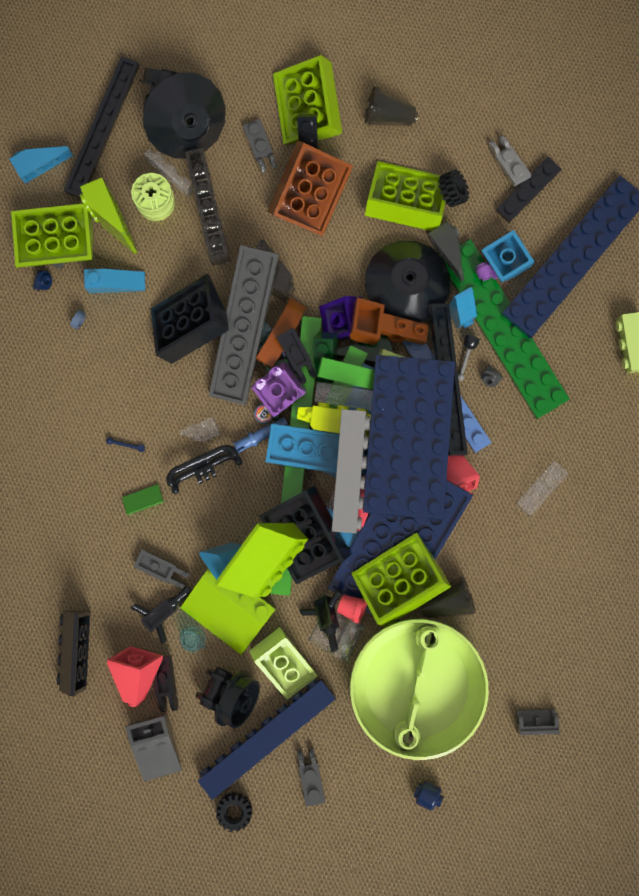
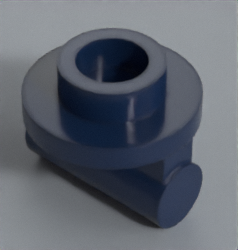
[33,270,52,291]

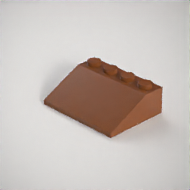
[267,140,353,236]

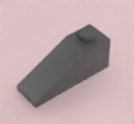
[428,221,464,282]

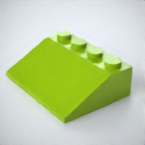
[273,55,342,145]
[364,161,446,231]
[79,178,137,254]
[11,204,93,268]
[215,523,308,598]
[351,533,451,627]
[180,568,276,655]

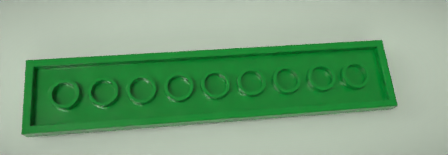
[444,239,570,420]

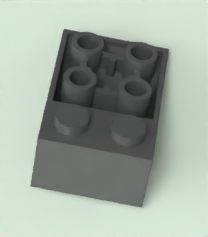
[125,713,182,781]

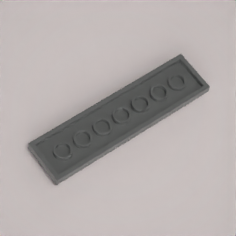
[209,245,280,405]

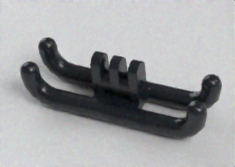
[166,445,242,494]

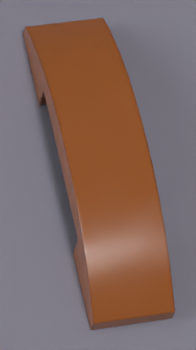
[256,298,307,368]

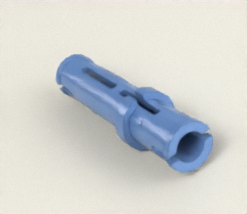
[233,417,289,454]

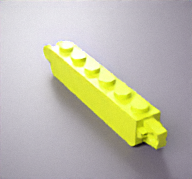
[297,402,371,438]

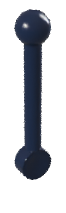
[106,437,145,452]

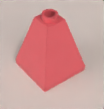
[447,456,480,491]
[107,646,163,707]

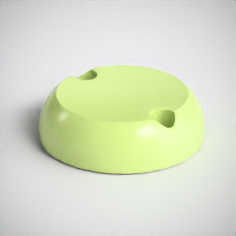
[350,619,489,760]

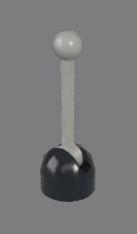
[458,335,480,381]

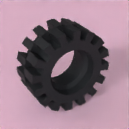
[438,169,469,207]
[216,792,252,832]

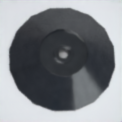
[143,72,226,158]
[365,241,450,323]

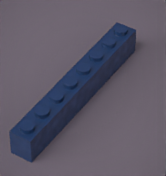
[198,679,336,800]

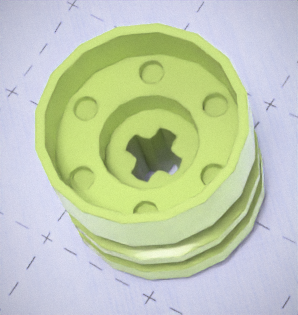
[131,173,175,221]

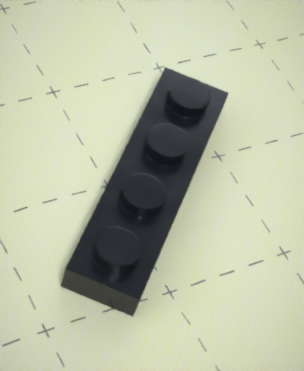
[496,157,562,223]

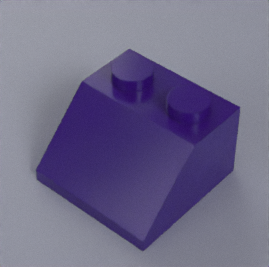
[319,296,362,341]

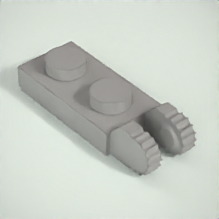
[488,135,531,187]

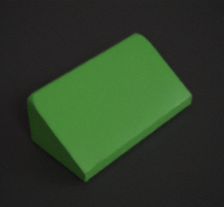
[122,484,165,515]

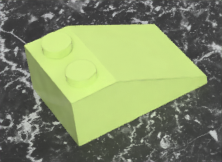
[249,627,318,700]

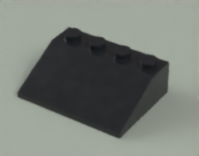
[151,274,229,364]
[259,486,351,584]
[56,610,91,697]

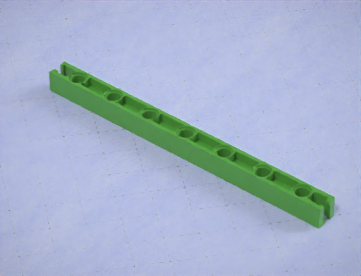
[270,316,322,596]

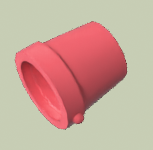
[337,594,367,624]

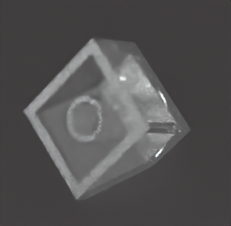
[308,611,365,662]

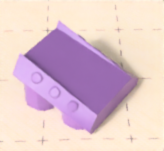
[251,362,307,417]

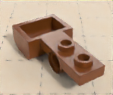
[350,297,428,345]

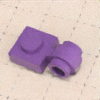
[476,261,498,281]

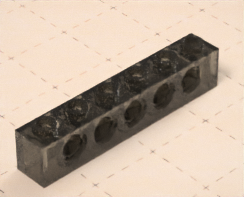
[185,148,230,266]

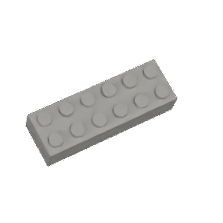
[332,409,370,533]

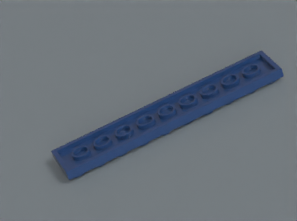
[501,175,639,339]

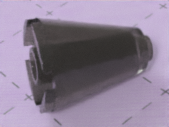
[364,87,418,126]
[420,576,476,618]

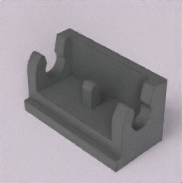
[516,709,560,735]

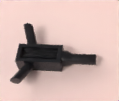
[130,586,192,645]
[299,587,342,653]

